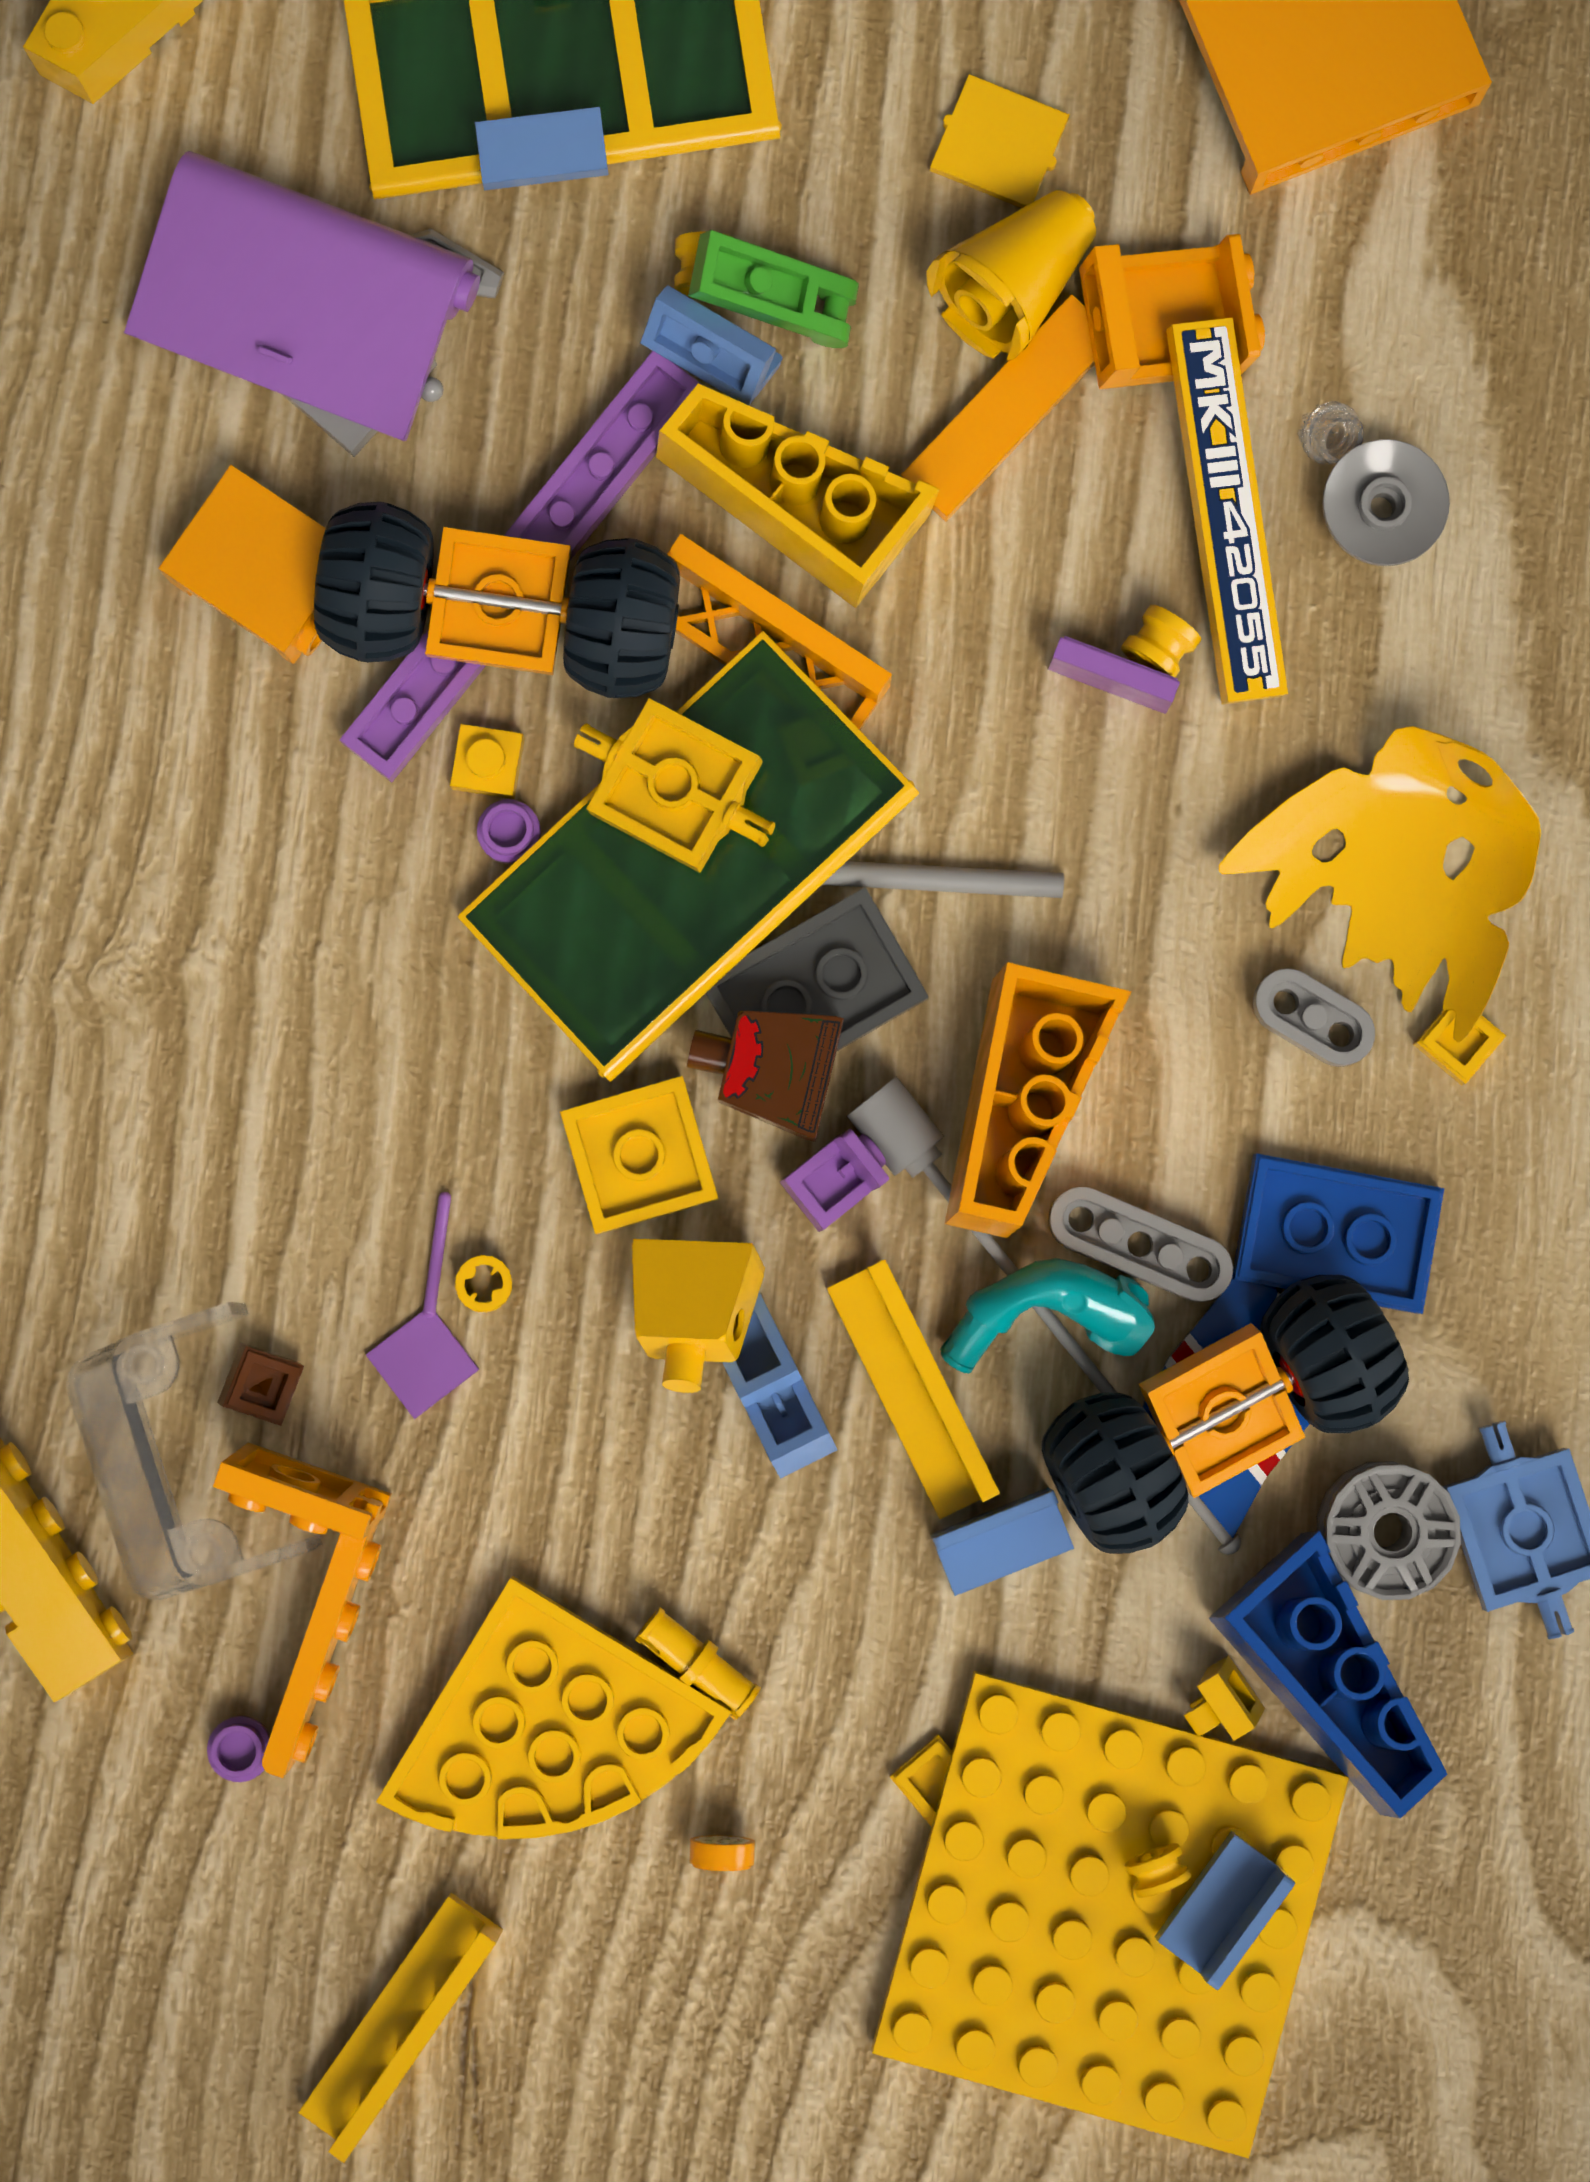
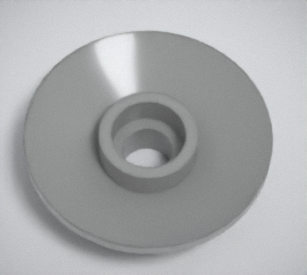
[1322,439,1450,566]

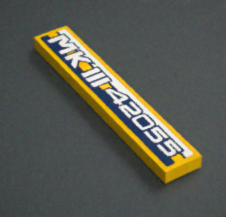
[1166,317,1288,705]

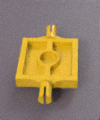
[574,698,775,873]

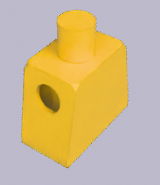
[632,1239,765,1393]

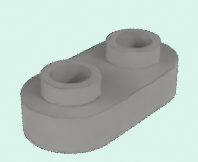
[1253,969,1375,1067]

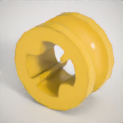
[455,1255,512,1313]
[1125,1843,1191,1898]

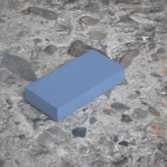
[475,107,609,191]

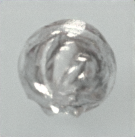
[1298,401,1364,464]

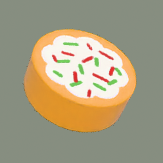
[689,1835,755,1871]

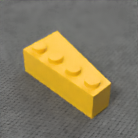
[656,383,940,608]

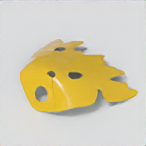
[1219,726,1541,1043]

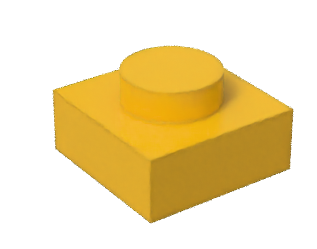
[450,724,525,800]

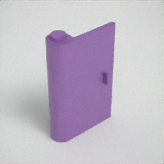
[124,151,480,441]

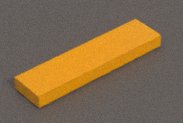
[901,294,1095,522]

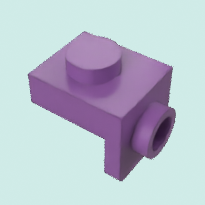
[780,1129,889,1232]

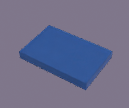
[1233,1153,1445,1314]

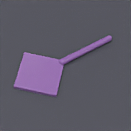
[366,1192,480,1419]

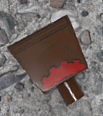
[687,1011,844,1142]

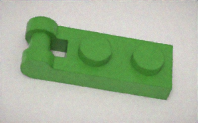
[688,230,859,348]

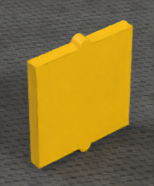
[930,74,1070,208]

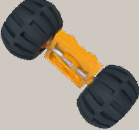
[314,502,680,698]
[1042,1275,1409,1554]

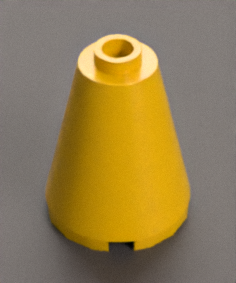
[926,190,1096,361]

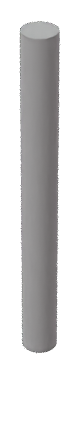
[811,859,1064,898]

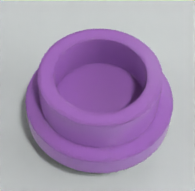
[477,799,541,863]
[207,1716,270,1782]

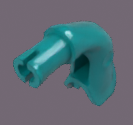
[940,1258,1155,1374]

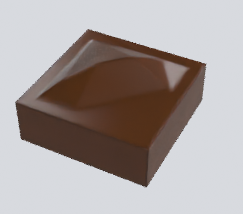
[217,1342,304,1426]

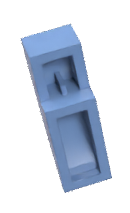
[722,1291,838,1479]

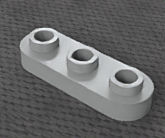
[1048,1187,1233,1302]

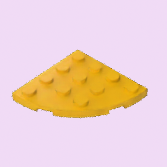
[376,1576,732,1839]

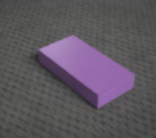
[1048,636,1180,714]

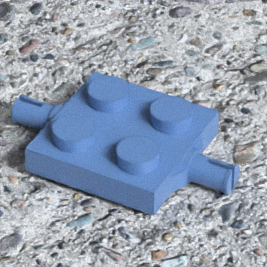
[1442,1421,1590,1639]

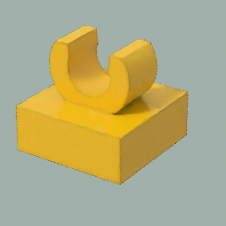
[1184,1655,1265,1741]

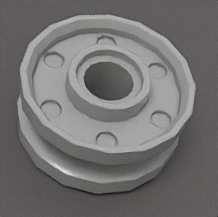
[1316,1461,1461,1600]

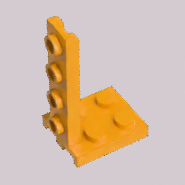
[213,1442,392,1778]

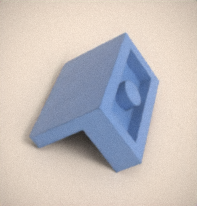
[640,285,782,405]
[930,1487,1074,1596]
[1154,1831,1295,1990]

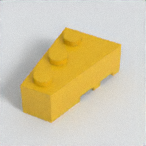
[23,0,203,104]

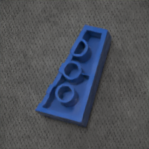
[1209,1530,1447,1819]

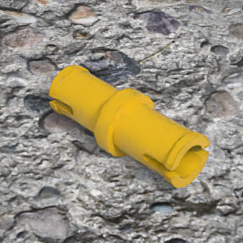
[635,1607,761,1720]

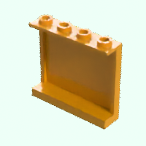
[1169,0,1492,195]

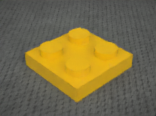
[560,1076,719,1235]

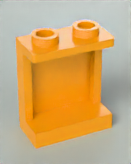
[1079,234,1265,390]
[158,465,326,664]

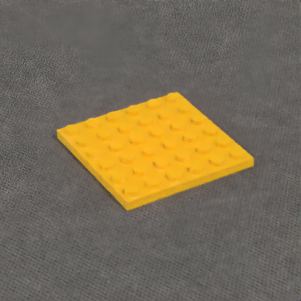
[871,1671,1349,2159]

